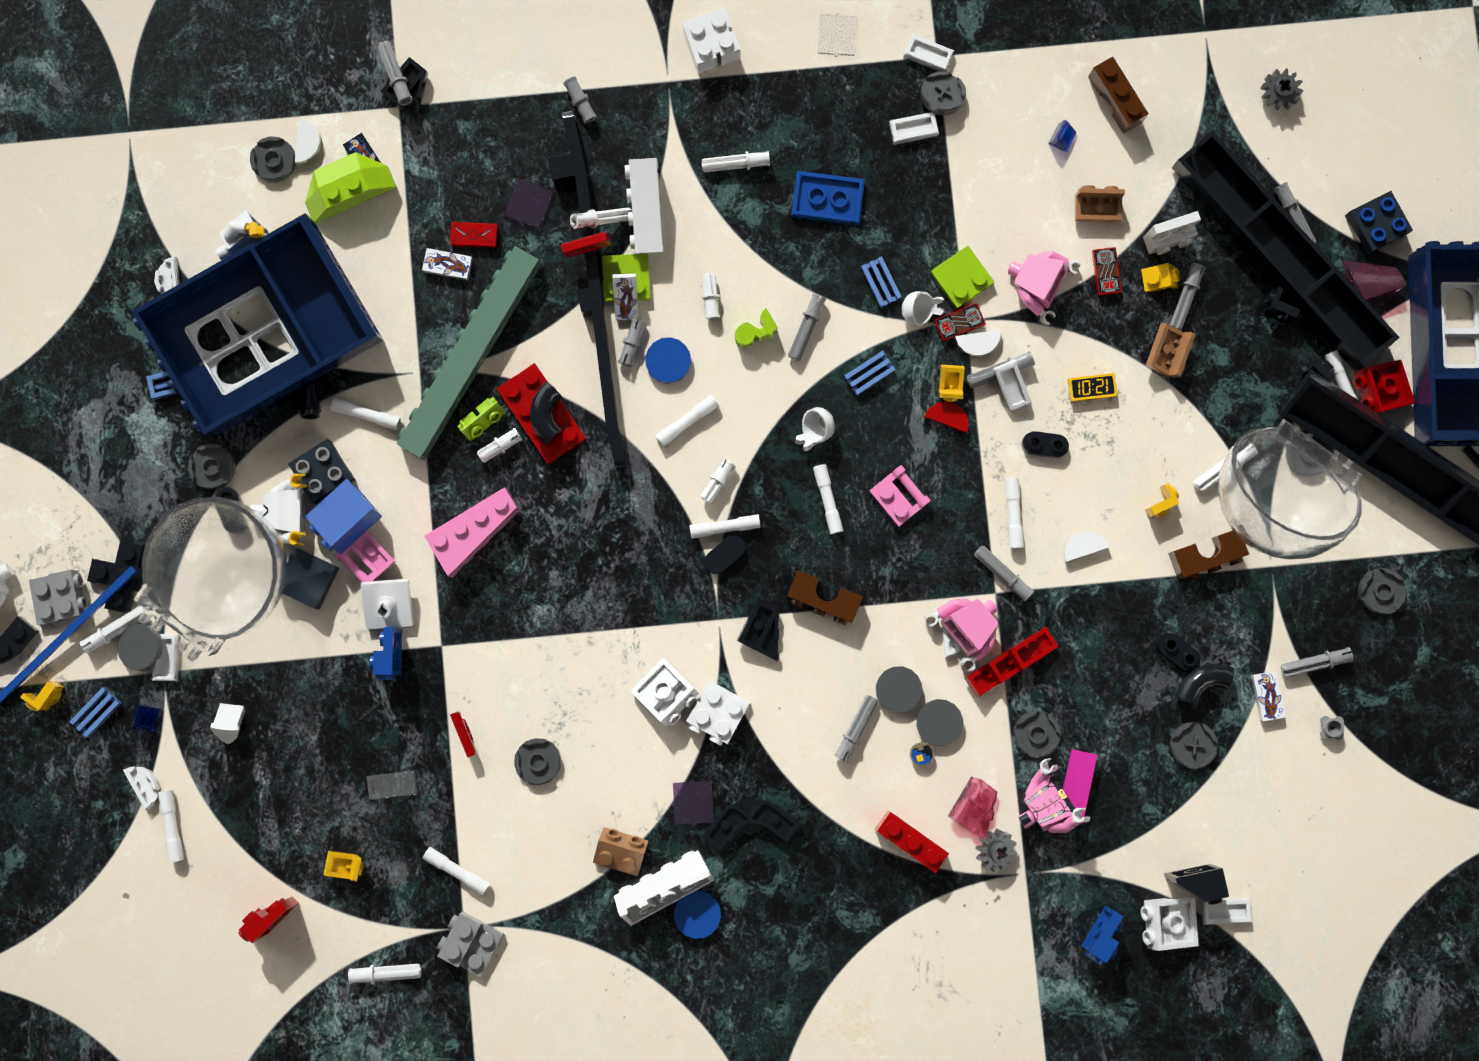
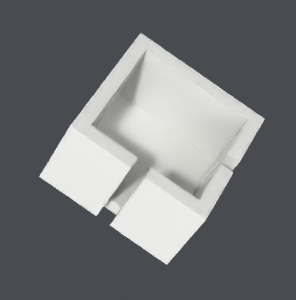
[682,8,741,74]

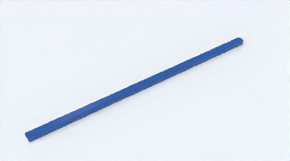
[0,566,138,704]

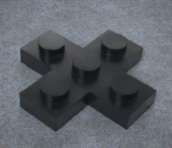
[87,540,163,613]

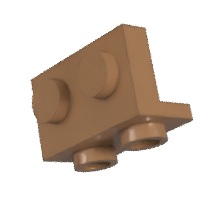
[1074,185,1125,223]
[1145,323,1195,377]
[593,827,648,876]

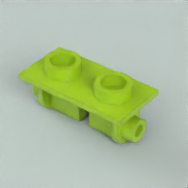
[457,397,506,442]

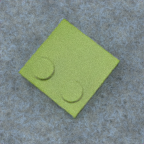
[930,246,995,310]
[602,253,651,303]

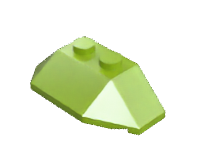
[305,152,397,223]

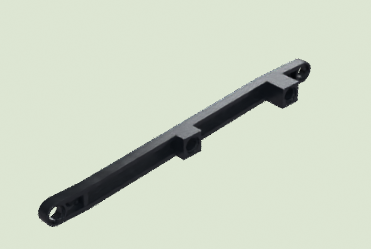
[548,110,628,471]

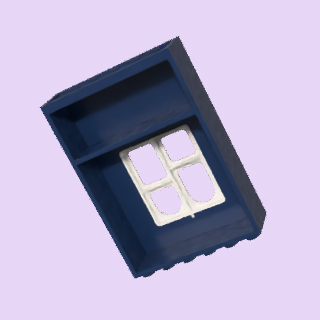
[131,213,384,437]
[1408,241,1479,447]

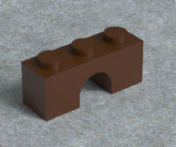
[1088,56,1149,134]
[1168,528,1250,581]
[787,570,863,626]

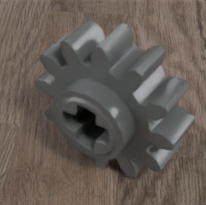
[1260,68,1304,111]
[975,828,1017,873]

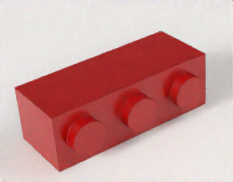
[875,810,949,873]

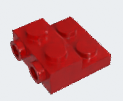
[1353,359,1415,414]
[238,896,299,943]

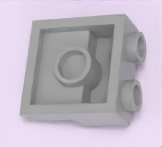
[29,570,87,626]
[436,911,504,977]

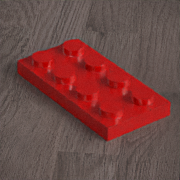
[497,363,587,465]

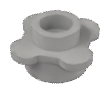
[1320,716,1344,740]

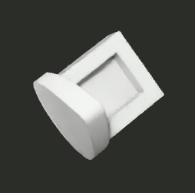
[210,703,245,744]

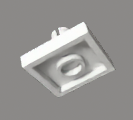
[361,579,414,629]

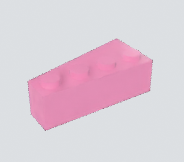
[424,487,520,578]

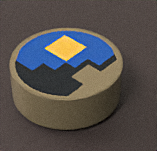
[910,742,934,766]

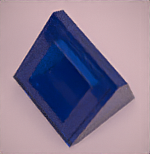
[1048,120,1077,152]
[132,704,160,732]

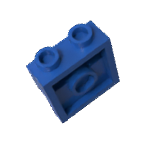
[369,627,403,680]
[1081,905,1124,966]

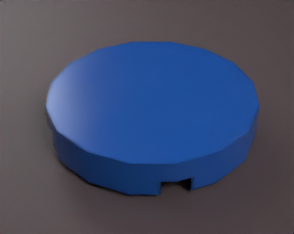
[645,337,691,384]
[674,890,721,939]

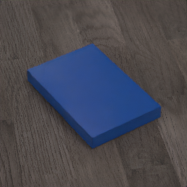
[791,171,865,226]

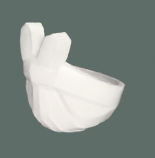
[902,291,945,326]
[795,407,835,451]

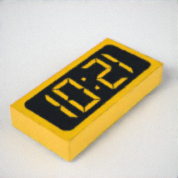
[1067,373,1117,402]

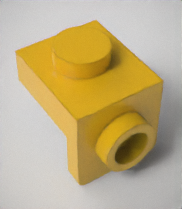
[1141,263,1180,293]
[938,365,965,402]
[1145,483,1179,518]
[20,681,64,712]
[324,851,363,881]

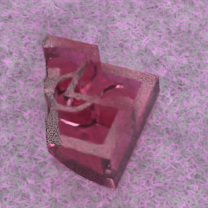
[1342,261,1407,300]
[948,776,997,839]

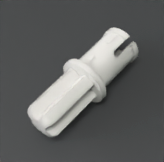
[702,273,720,320]
[477,428,522,463]
[701,459,736,503]

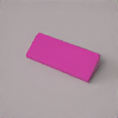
[1063,749,1097,824]

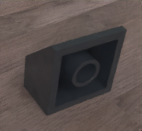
[1164,864,1229,905]

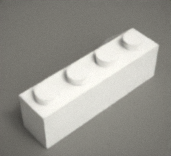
[625,158,664,254]
[614,851,715,926]

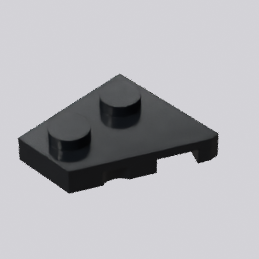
[380,57,428,121]
[736,599,779,661]

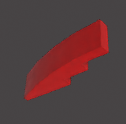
[964,627,1059,698]

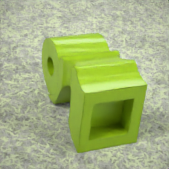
[735,308,778,348]

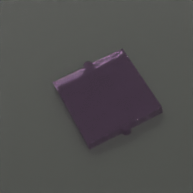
[504,179,554,229]
[673,779,714,826]

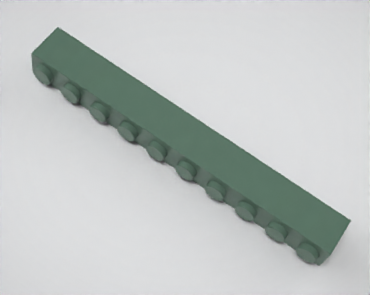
[397,246,541,461]

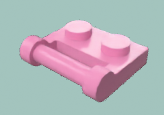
[869,465,931,527]
[334,530,396,585]

